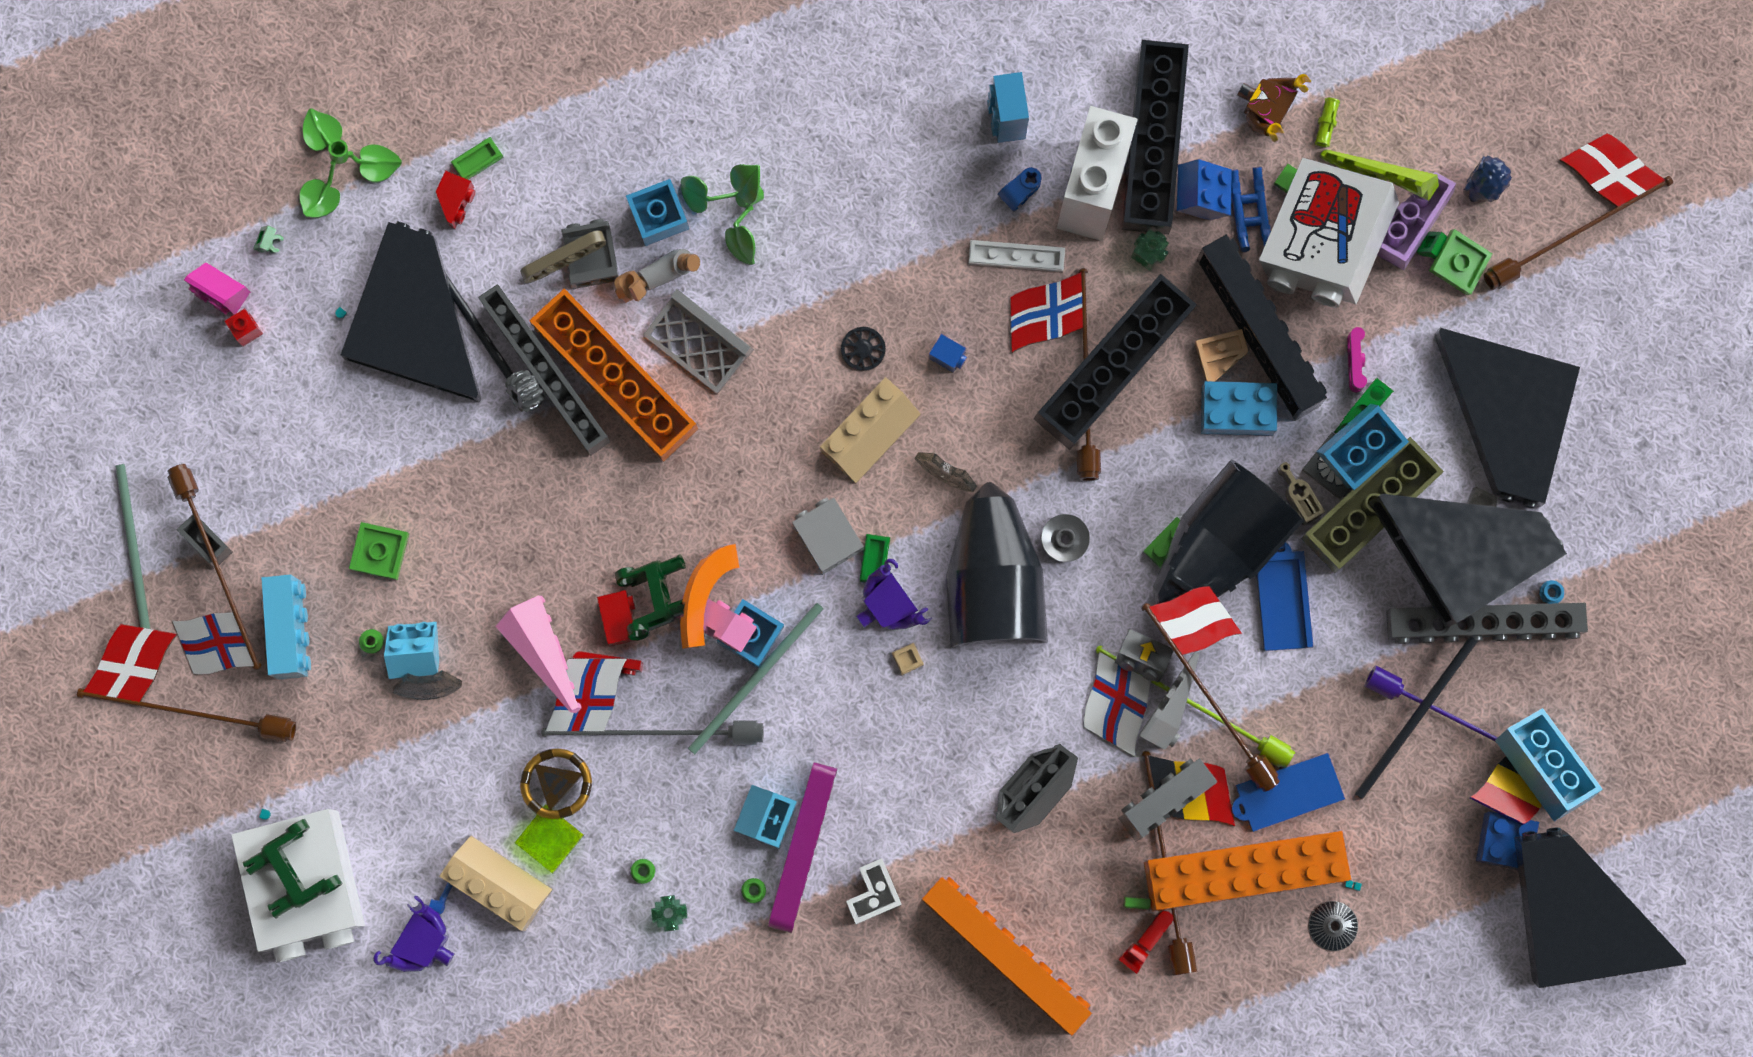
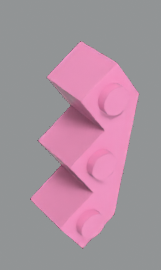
[677,595,757,652]

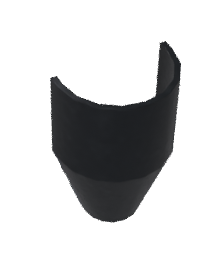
[1153,459,1304,605]
[946,482,1048,648]

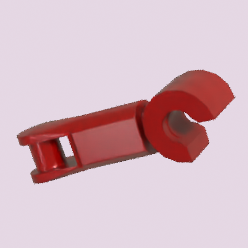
[1119,911,1173,974]

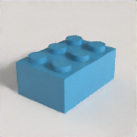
[987,72,1029,143]
[1201,381,1277,436]
[1316,404,1409,490]

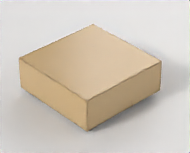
[892,643,924,675]

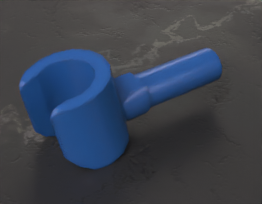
[429,883,453,914]

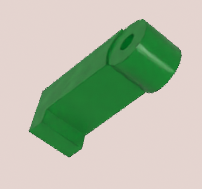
[1334,377,1394,434]

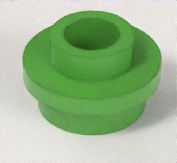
[359,629,384,654]
[631,859,656,884]
[741,878,766,903]

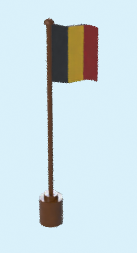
[1141,751,1235,976]

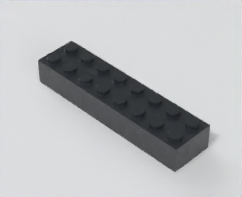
[1122,39,1189,235]
[1197,234,1327,421]
[1034,274,1197,450]

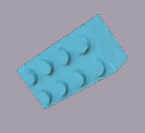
[261,574,311,680]
[1495,708,1603,822]

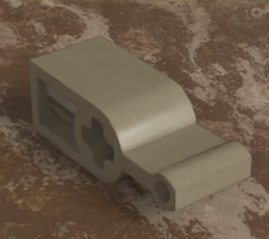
[1277,462,1325,526]

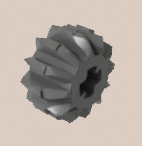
[505,370,544,412]

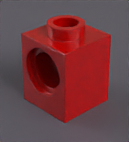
[225,308,263,347]

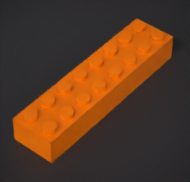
[529,288,698,462]
[1144,831,1351,912]
[921,877,1092,1036]

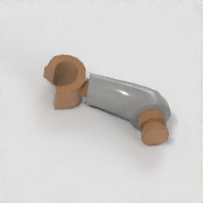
[614,249,700,303]

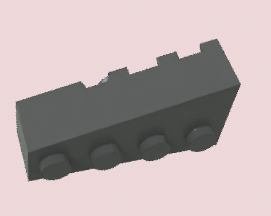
[1118,758,1217,842]

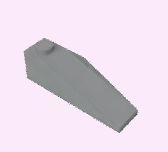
[1140,651,1199,750]

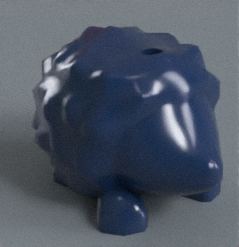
[1463,155,1512,202]

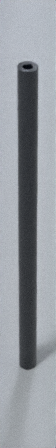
[446,274,513,379]
[1355,636,1478,800]

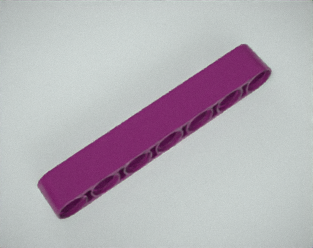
[768,762,838,933]

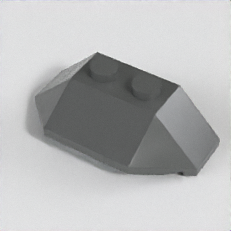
[996,744,1078,833]

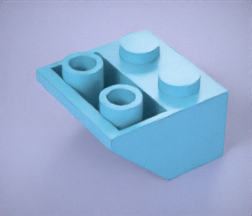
[384,622,439,679]
[734,785,797,849]

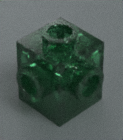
[1131,229,1169,271]
[651,895,688,932]

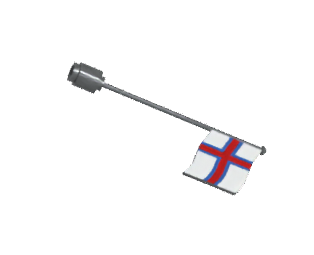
[541,658,764,745]

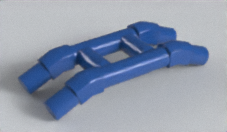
[1231,167,1271,252]

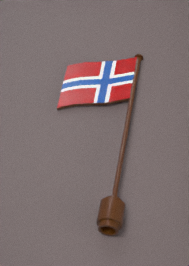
[1010,268,1101,481]

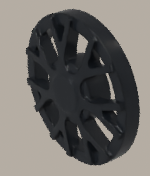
[841,327,886,371]

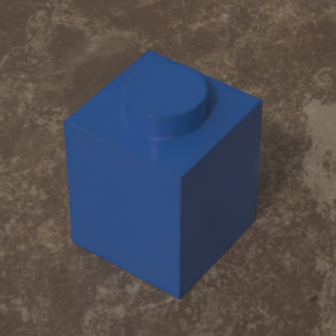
[929,334,967,373]

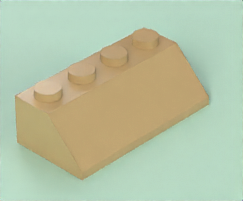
[820,377,921,484]
[439,836,553,931]

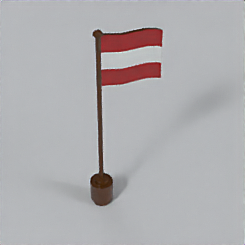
[1142,586,1280,792]

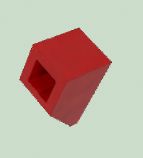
[435,170,476,229]

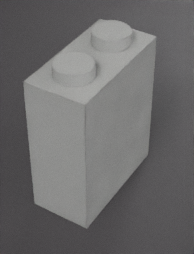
[792,498,864,575]

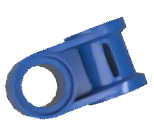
[997,167,1042,212]

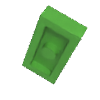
[1143,517,1180,568]

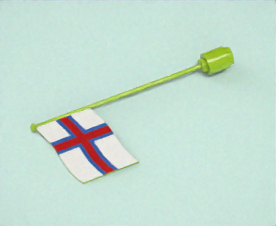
[1084,645,1295,768]

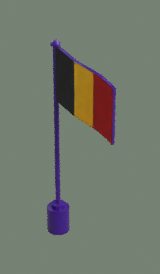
[1364,665,1542,825]

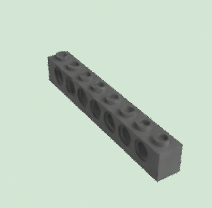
[478,284,610,456]
[1386,603,1588,644]

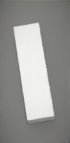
[968,240,1065,272]

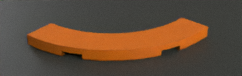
[680,544,740,649]

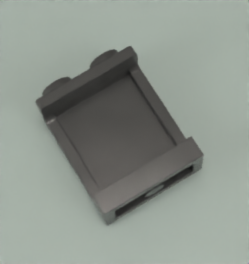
[561,219,619,289]

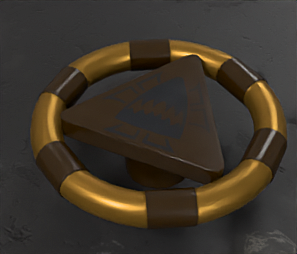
[520,748,592,819]

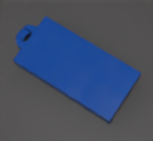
[1257,542,1313,651]
[1232,753,1345,832]

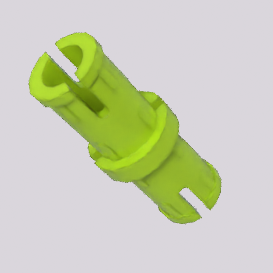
[1315,97,1340,147]

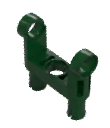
[615,554,686,641]
[242,819,343,919]

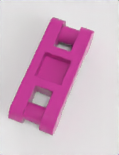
[1347,327,1367,393]

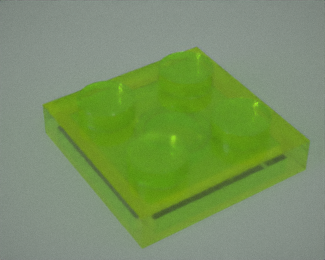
[514,804,584,874]

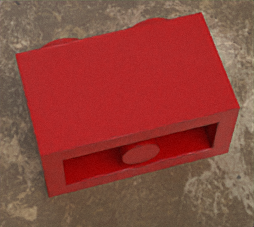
[597,590,636,647]

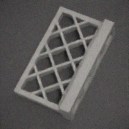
[643,289,754,394]

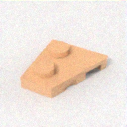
[1195,329,1248,382]

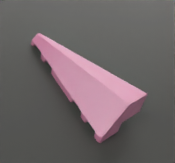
[495,595,581,713]

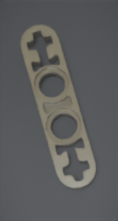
[520,231,606,283]

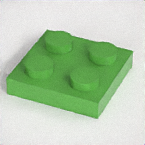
[1429,229,1493,295]
[349,522,409,580]

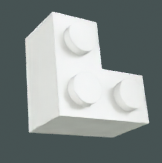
[846,858,902,924]

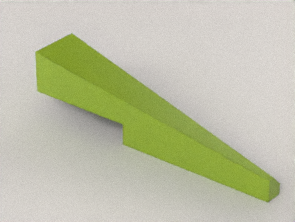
[1320,149,1439,201]

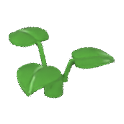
[300,108,402,218]
[680,164,764,265]

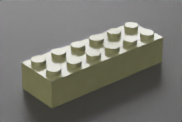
[1301,437,1444,574]

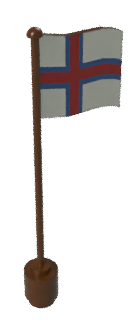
[167,464,262,674]

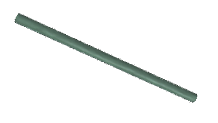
[115,464,151,629]
[688,603,823,755]

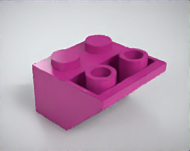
[184,262,251,315]

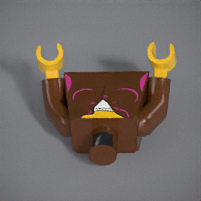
[1237,74,1311,142]

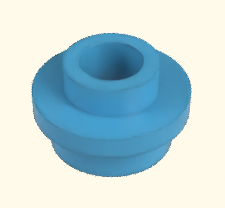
[1539,580,1564,604]

